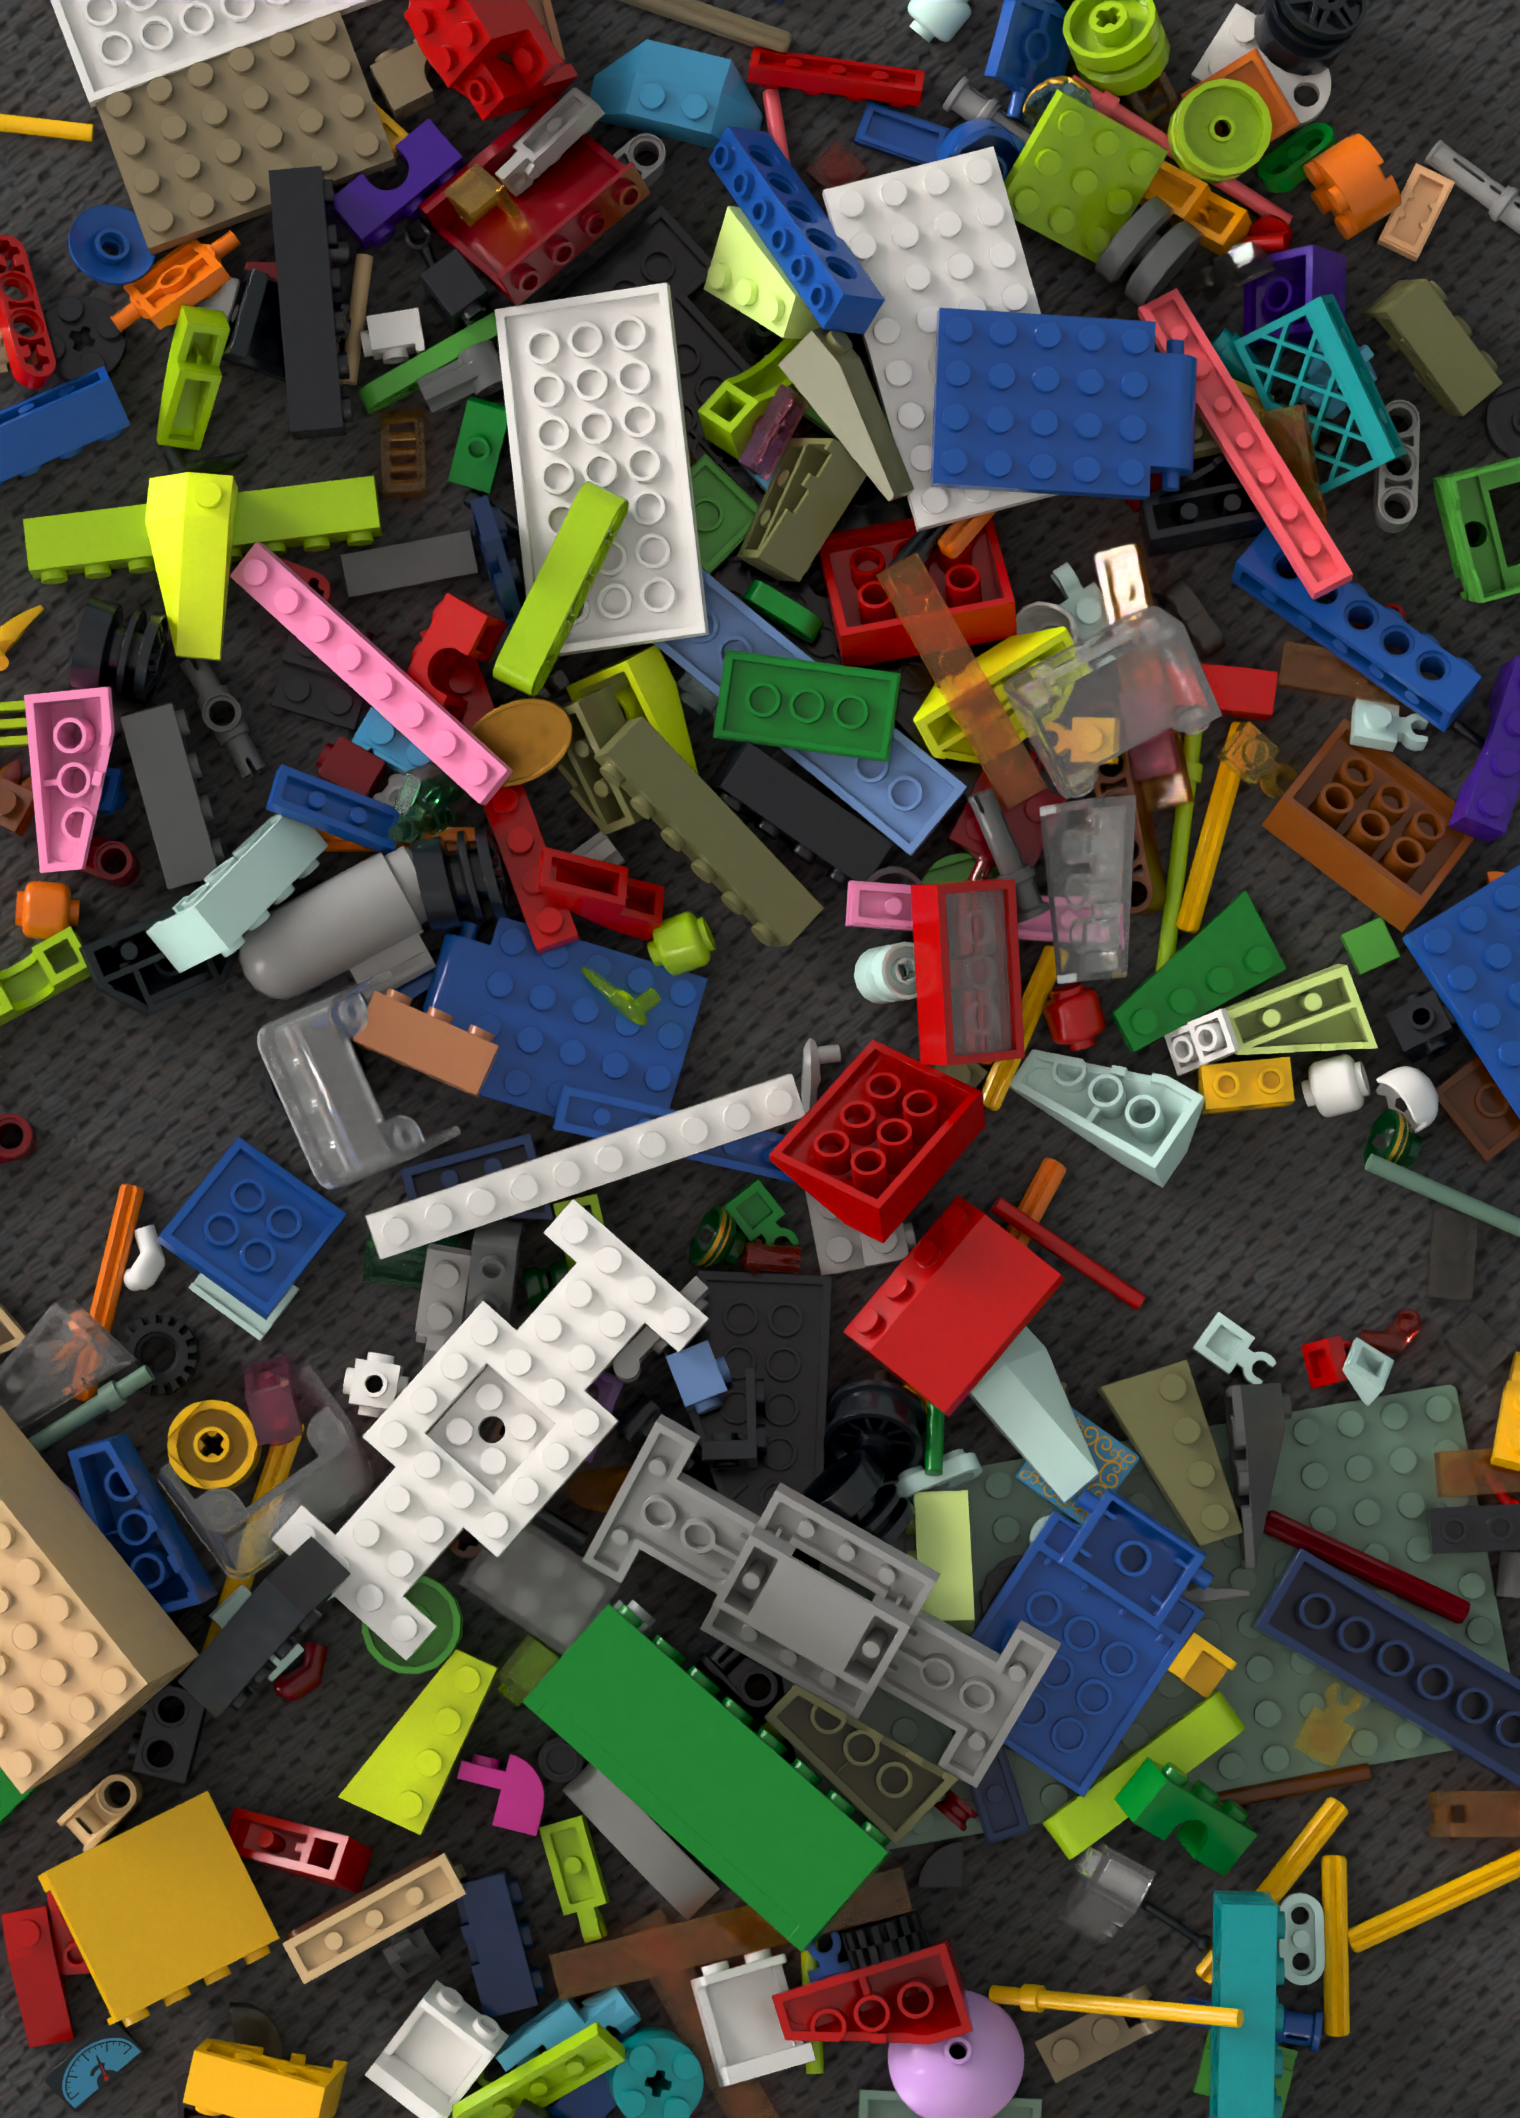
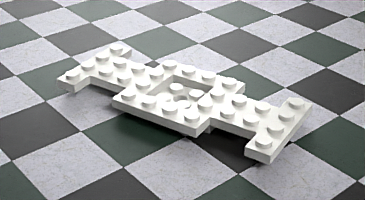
[271,1199,709,1661]

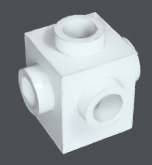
[343,1352,410,1418]

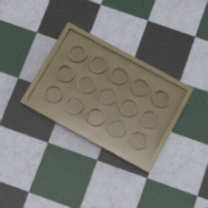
[96,11,397,255]

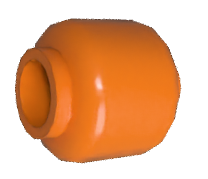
[15,881,80,939]

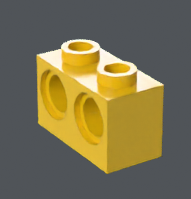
[1196,1057,1295,1115]

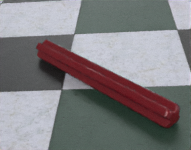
[1263,1510,1471,1624]

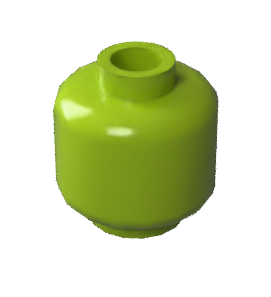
[647,911,716,976]

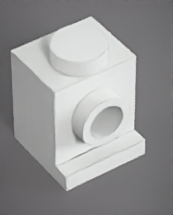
[360,308,426,364]

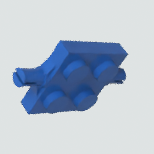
[984,0,1071,121]

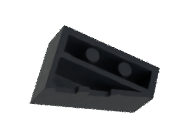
[1139,454,1267,558]

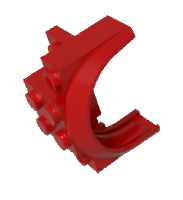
[404,0,578,121]

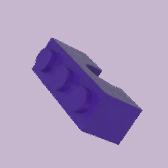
[330,118,464,250]

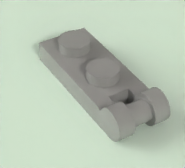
[613,1276,709,1384]

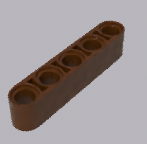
[1083,701,1166,916]

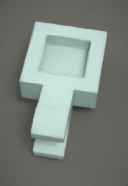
[1050,562,1119,644]

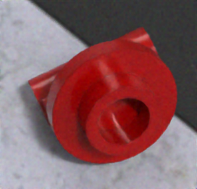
[1242,215,1293,256]

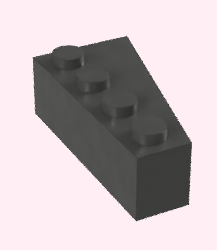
[120,699,226,889]

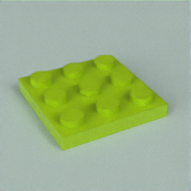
[1004,89,1169,264]

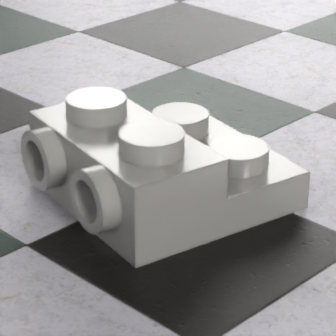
[805,1191,916,1276]

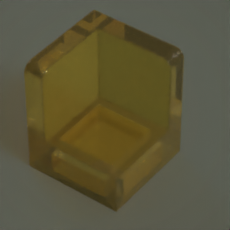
[444,163,520,227]

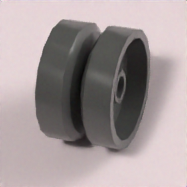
[1095,195,1204,307]

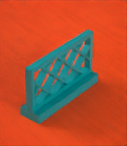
[1233,294,1407,501]

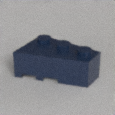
[400,1133,555,1221]
[456,1869,546,2017]

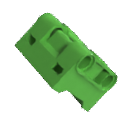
[1433,457,1520,603]

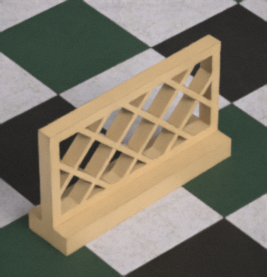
[282,1853,467,1984]

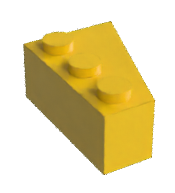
[183,2038,348,2118]

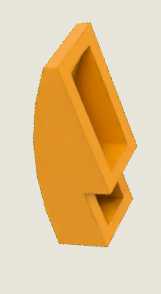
[1139,161,1253,261]

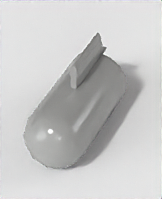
[239,846,436,1004]

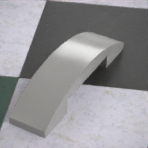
[562,1763,720,1920]

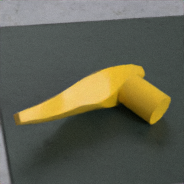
[0,605,44,671]

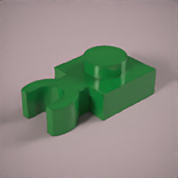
[722,1178,799,1261]

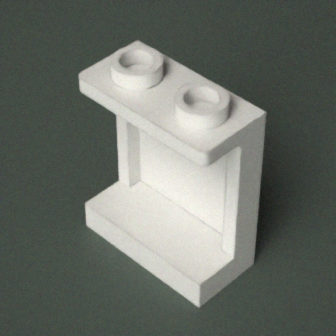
[690,1948,816,2087]
[365,1980,509,2118]

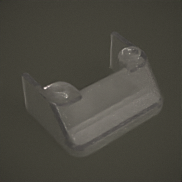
[257,969,461,1189]
[157,1364,374,1580]

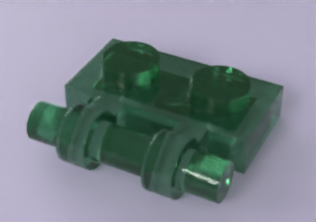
[388,762,465,843]

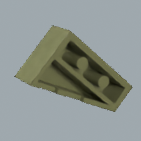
[1360,279,1503,416]
[551,685,644,835]

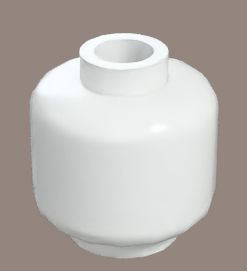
[1301,1054,1370,1117]

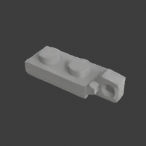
[495,87,605,197]
[415,1243,471,1368]

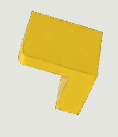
[1167,1632,1238,1698]

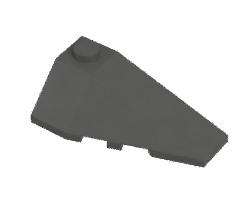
[1223,1383,1292,1569]

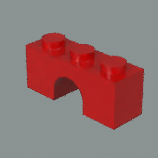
[406,593,508,720]

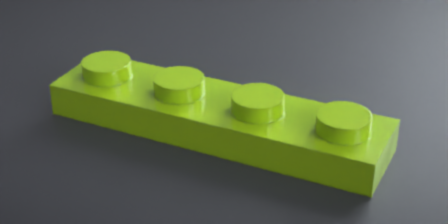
[452,2022,625,2118]

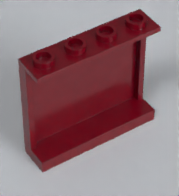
[418,94,651,307]

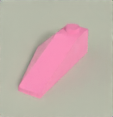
[24,687,115,873]

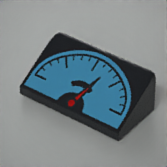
[43,2021,145,2112]

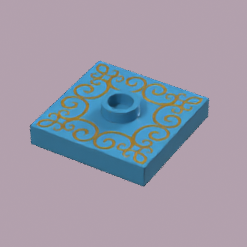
[1015,1407,1140,1526]

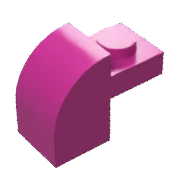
[457,1753,546,1836]

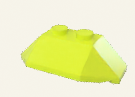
[913,626,1085,764]

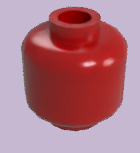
[1043,982,1106,1051]

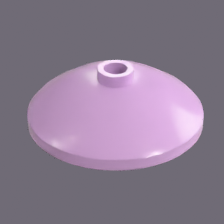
[888,1990,1024,2118]

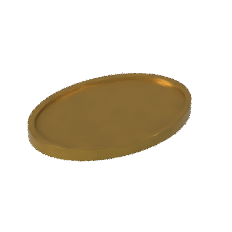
[470,698,573,787]

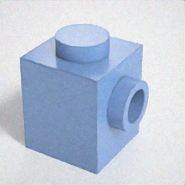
[666,1340,733,1415]

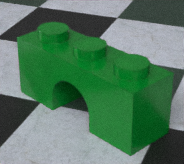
[1114,1757,1258,1876]

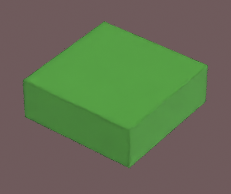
[1340,917,1400,976]

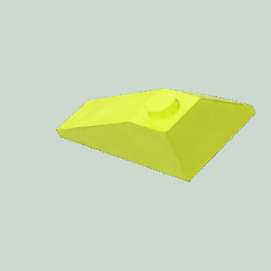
[145,472,238,661]

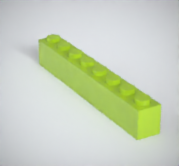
[23,476,383,584]

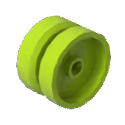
[1062,0,1170,96]
[1167,78,1272,184]

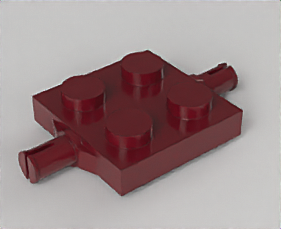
[947,749,1067,881]

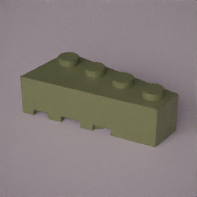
[1097,1360,1243,1547]

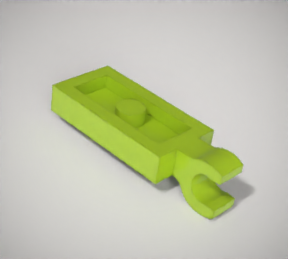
[539,1814,610,1943]

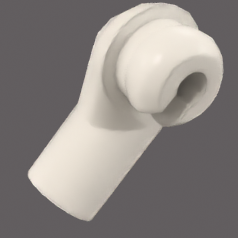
[123,1225,165,1291]

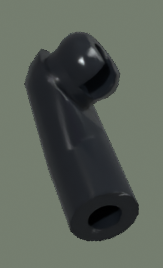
[746,321,781,362]

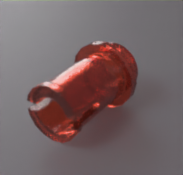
[743,1239,801,1275]

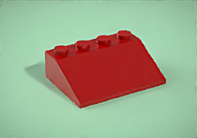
[818,517,1017,667]
[769,1040,986,1244]
[843,1195,1065,1417]

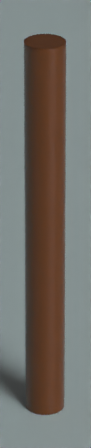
[1216,1763,1371,1806]

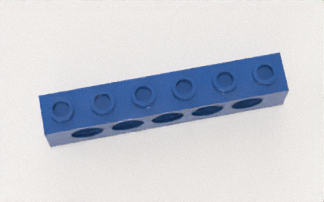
[708,126,885,334]
[1231,526,1482,732]

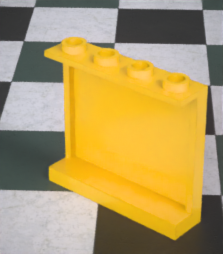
[37,1791,280,2028]

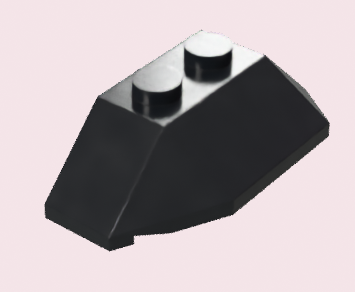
[79,908,243,1017]

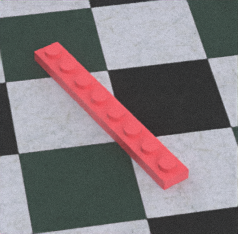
[1138,288,1353,600]

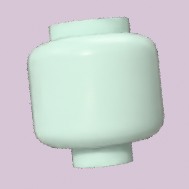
[908,0,971,43]

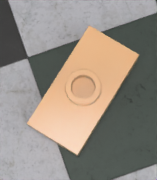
[1377,163,1455,262]

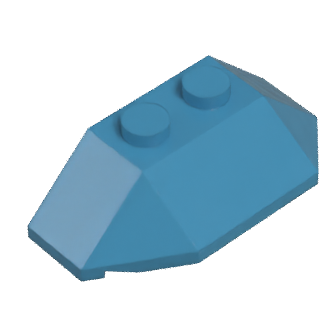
[589,39,763,149]

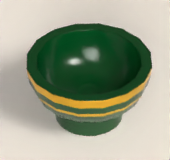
[1363,1109,1421,1168]
[689,1205,745,1267]

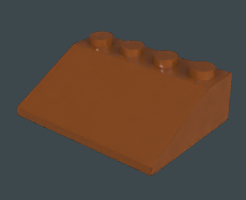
[1261,718,1474,933]

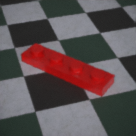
[747,47,925,108]

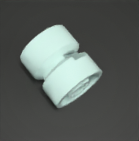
[854,942,917,1004]

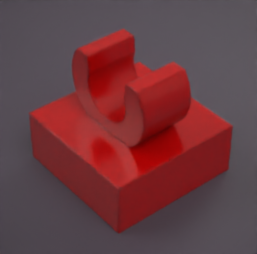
[1301,1335,1353,1389]

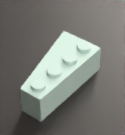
[146,814,328,973]

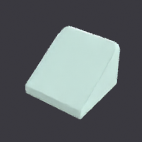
[1342,1337,1394,1406]

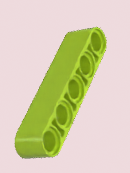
[493,481,629,697]
[1042,1690,1246,1860]

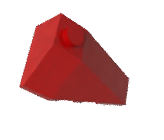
[772,1938,973,2045]

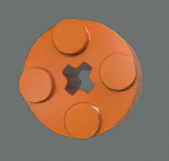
[1303,133,1402,240]

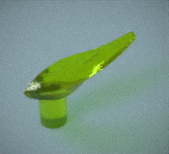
[581,966,661,1026]

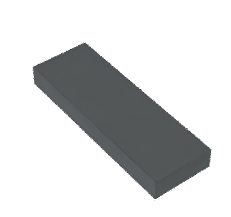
[340,530,479,600]

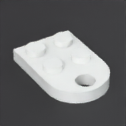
[1190,3,1331,129]

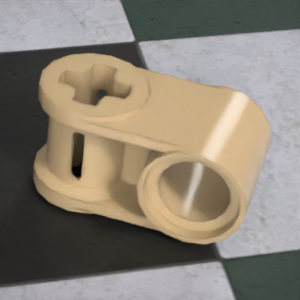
[56,1772,143,1852]

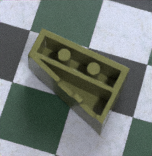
[737,438,867,582]

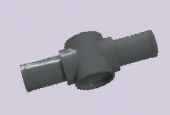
[180,658,268,781]

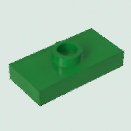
[448,396,508,493]

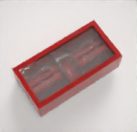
[910,879,1025,1066]

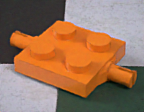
[110,230,241,333]

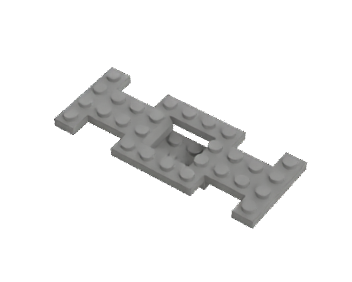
[582,1414,1061,1788]

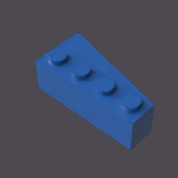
[68,1433,218,1613]

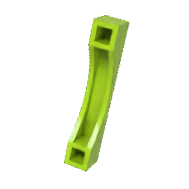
[697,332,853,460]

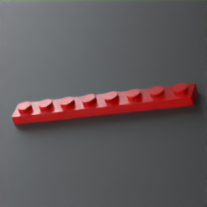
[420,629,580,955]

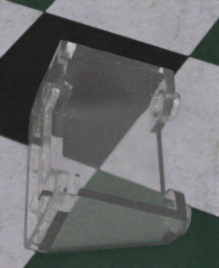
[1003,606,1222,799]

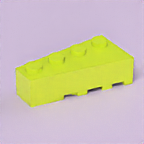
[338,1649,499,1835]

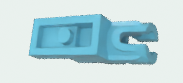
[495,1983,642,2072]

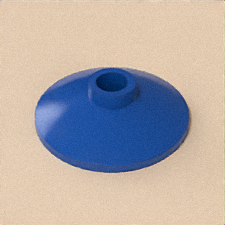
[68,205,155,286]

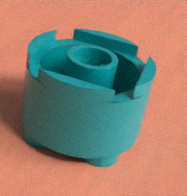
[605,2027,704,2118]

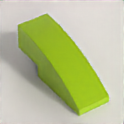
[156,305,230,450]

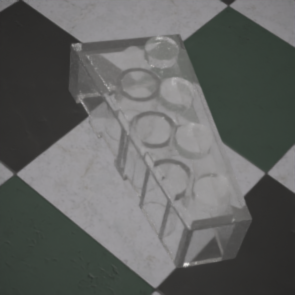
[1039,795,1136,984]

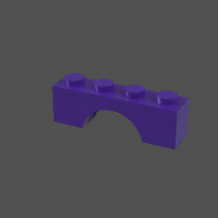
[1448,655,1520,843]

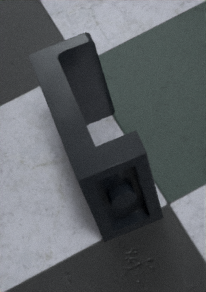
[221,269,351,382]

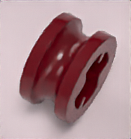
[934,1789,978,1832]

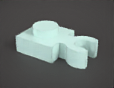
[1350,698,1429,752]
[1192,1312,1276,1384]

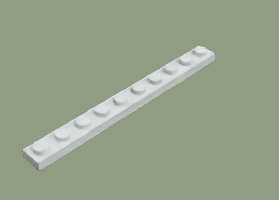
[365,1074,805,1259]

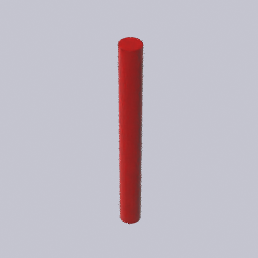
[990,1197,1146,1310]

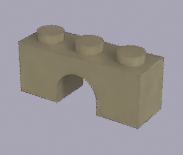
[370,38,512,122]

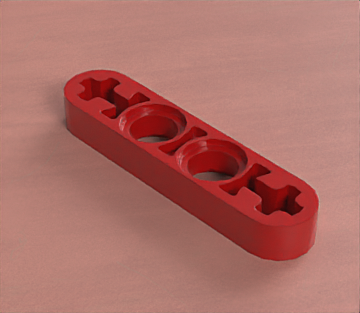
[0,234,56,389]

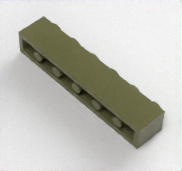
[593,716,824,947]

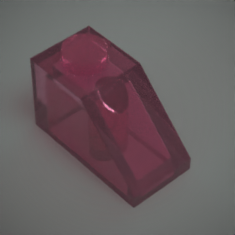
[244,1354,302,1446]

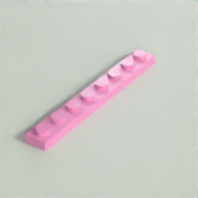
[230,542,513,805]

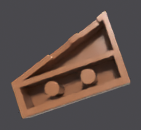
[353,988,500,1098]

